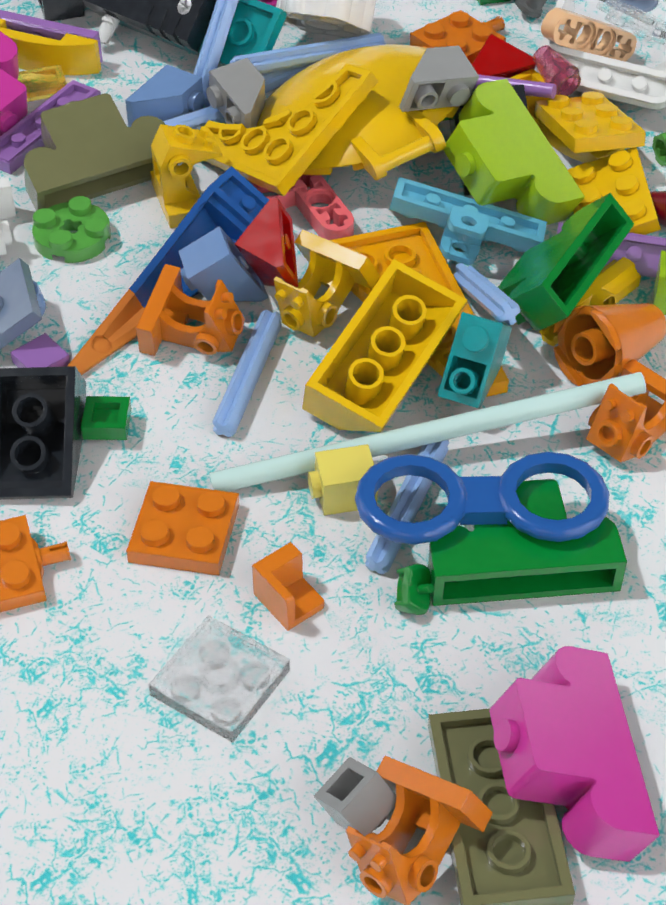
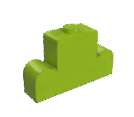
[443,79,585,225]

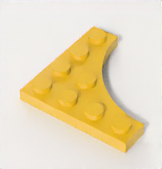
[204,63,378,196]

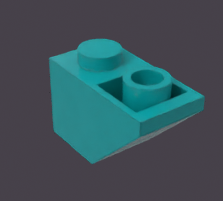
[437,312,512,409]

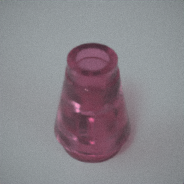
[533,45,581,96]

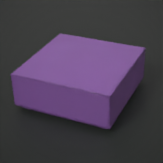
[10,333,70,368]

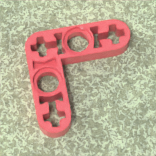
[249,174,354,240]

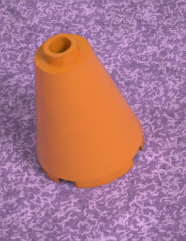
[553,303,666,386]

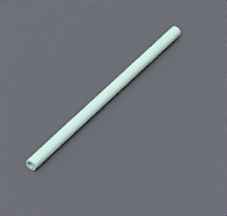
[209,372,646,492]

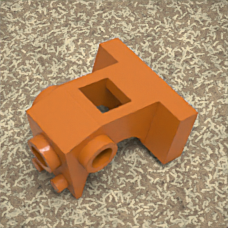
[136,264,245,356]
[586,359,666,463]
[346,756,493,905]

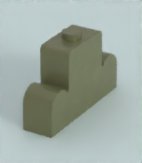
[24,93,178,211]

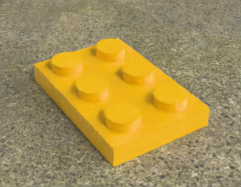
[534,91,646,153]
[568,147,661,235]

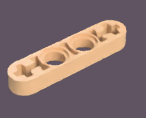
[541,8,637,61]

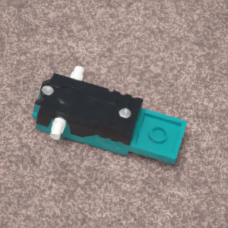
[82,0,288,65]

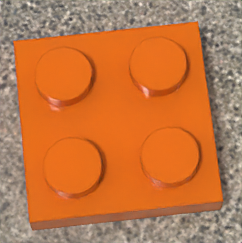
[126,481,239,576]

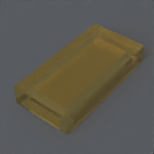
[17,65,67,102]

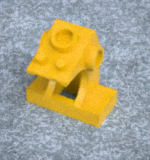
[150,124,222,228]
[274,229,380,337]

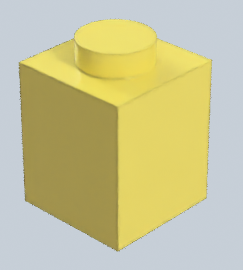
[308,444,378,516]

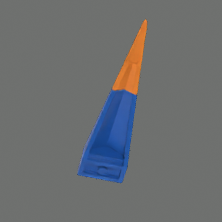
[67,166,269,375]

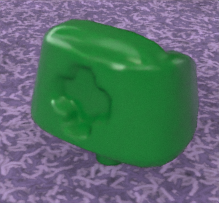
[394,563,434,615]

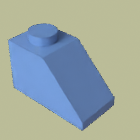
[125,65,205,127]
[178,226,269,302]

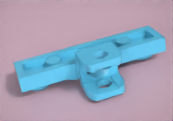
[389,177,547,265]

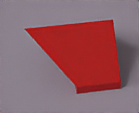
[472,34,536,78]
[235,197,298,287]

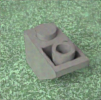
[399,46,479,112]
[206,58,265,128]

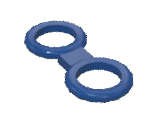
[355,451,610,545]

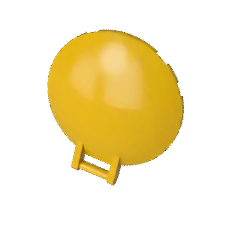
[256,44,460,181]

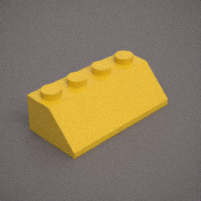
[302,259,468,432]

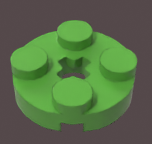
[32,196,111,263]

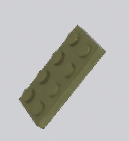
[428,708,575,905]

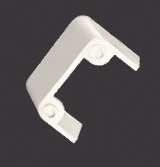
[536,0,666,110]

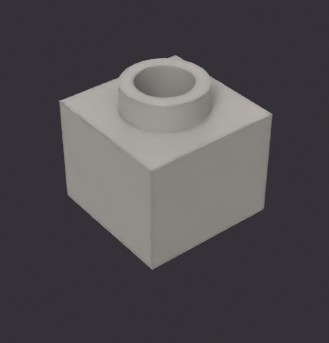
[314,757,396,836]

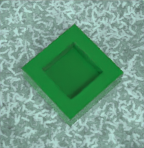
[81,396,132,440]

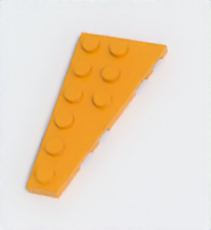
[329,222,509,397]

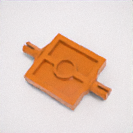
[410,10,506,64]
[0,515,71,612]

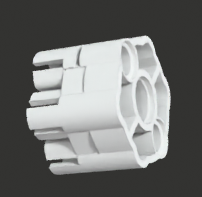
[276,0,376,38]

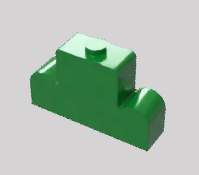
[498,193,634,331]
[428,479,627,606]

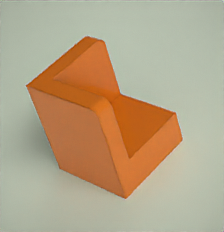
[252,542,324,631]

